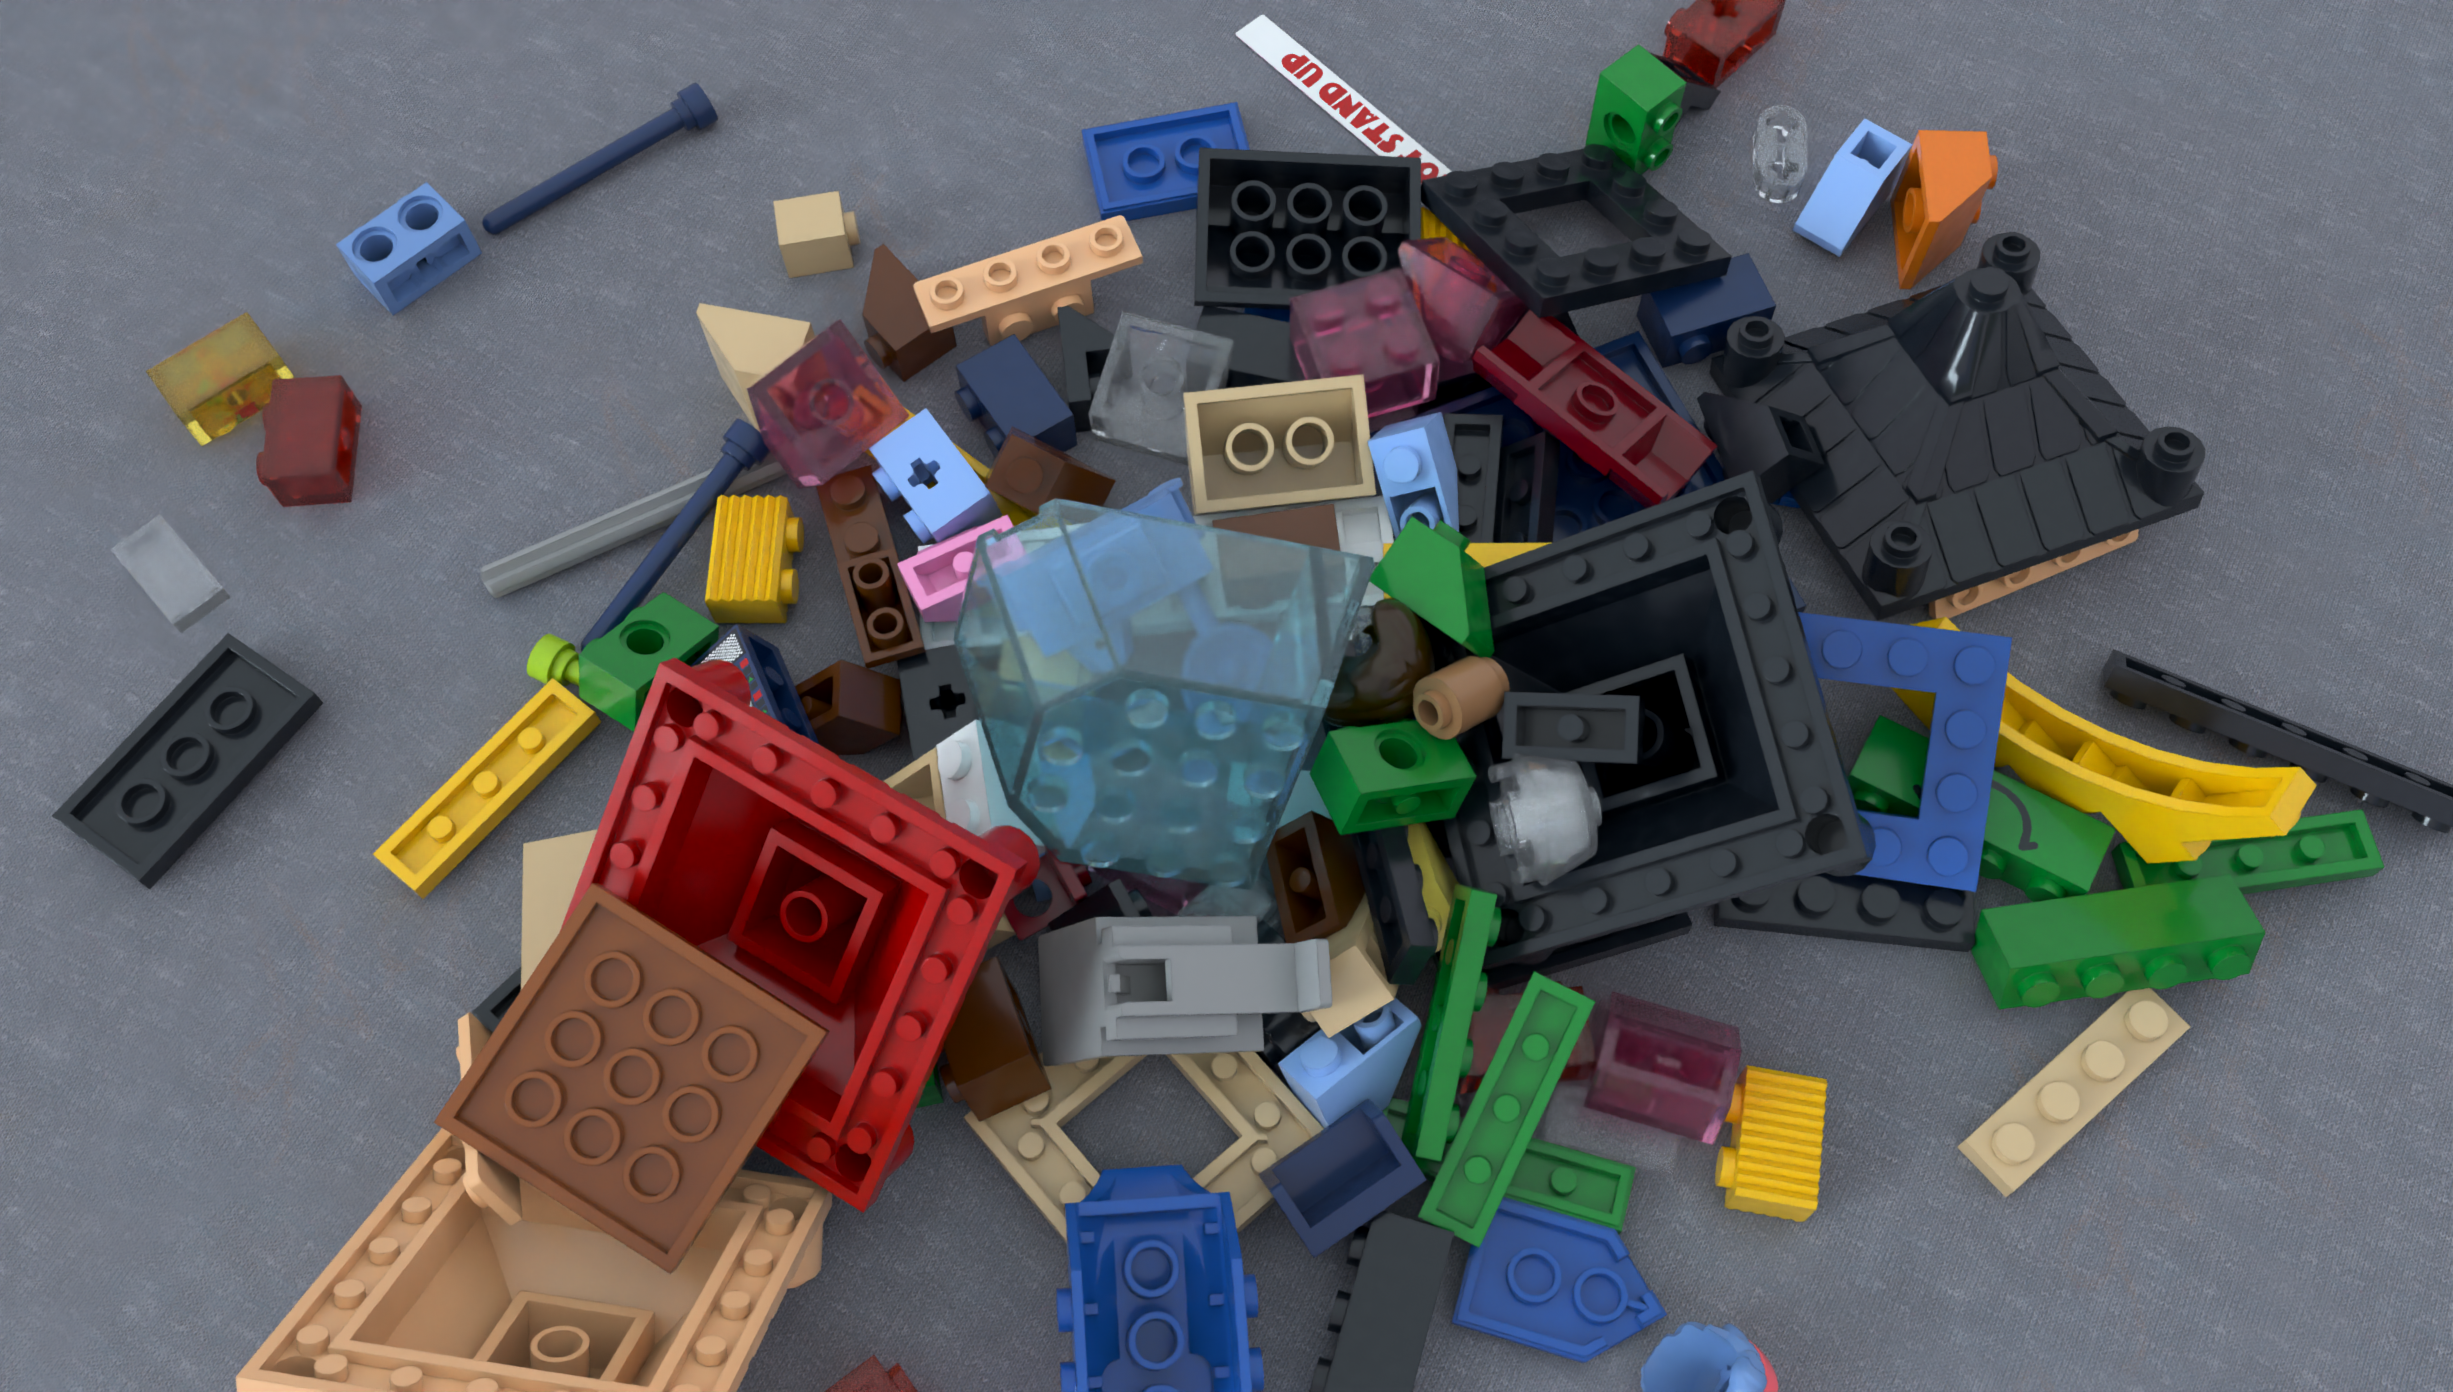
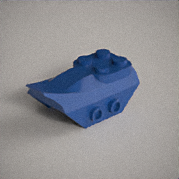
[1056,1164,1264,1392]

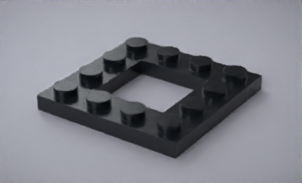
[1421,144,1732,318]

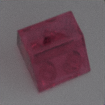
[1583,991,1742,1145]

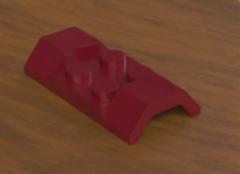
[1472,310,1717,509]

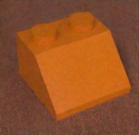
[1890,130,1998,289]

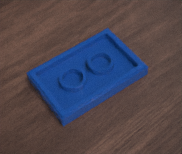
[1081,102,1250,221]

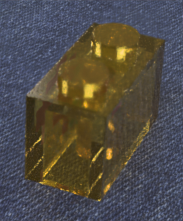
[146,312,301,446]

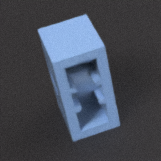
[869,408,1002,544]

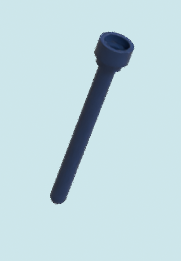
[482,82,718,234]
[580,418,775,652]

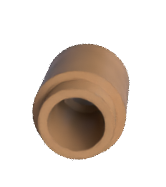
[1413,656,1510,740]

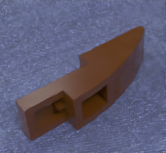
[815,465,926,669]

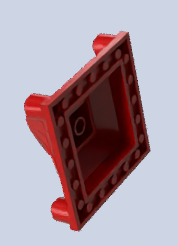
[559,658,1040,1213]

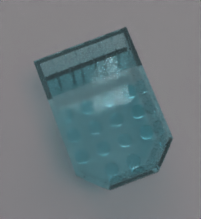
[953,498,1374,891]

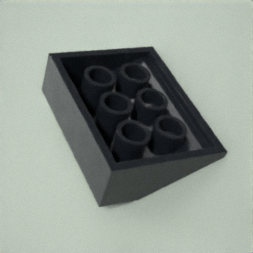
[1194,148,1421,315]

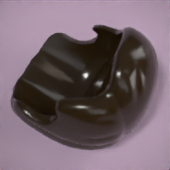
[1321,599,1435,728]

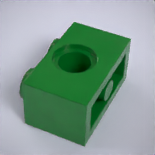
[1585,44,1687,175]
[578,592,719,732]
[1309,719,1476,835]

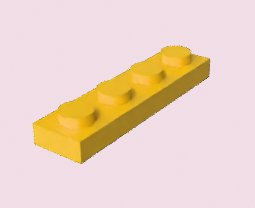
[373,678,601,899]

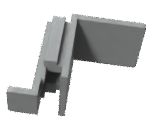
[1038,916,1332,1066]

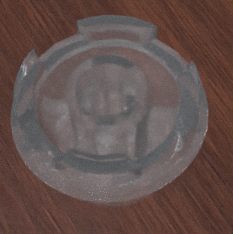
[1488,753,1602,886]

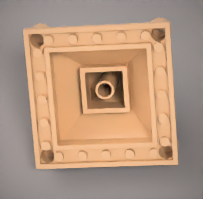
[236,1128,832,1392]

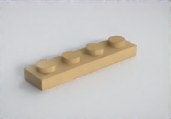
[1957,988,2191,1197]

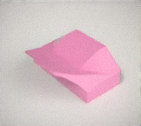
[897,515,1030,622]

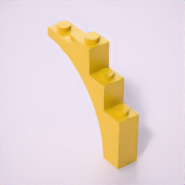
[1890,617,2317,864]

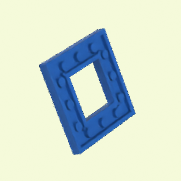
[1798,612,2012,892]

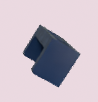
[1258,1099,1427,1258]

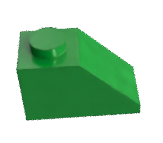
[1368,517,1494,658]

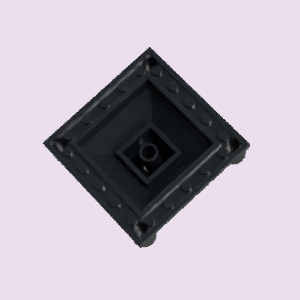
[1709,232,2205,621]
[1419,470,1876,969]

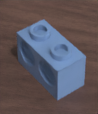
[336,182,482,316]

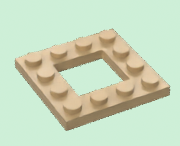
[964,1052,1324,1244]

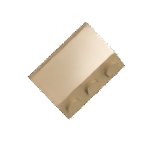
[1183,374,1376,516]

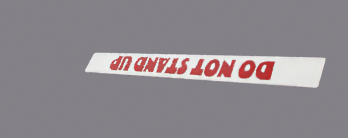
[1235,15,1452,184]

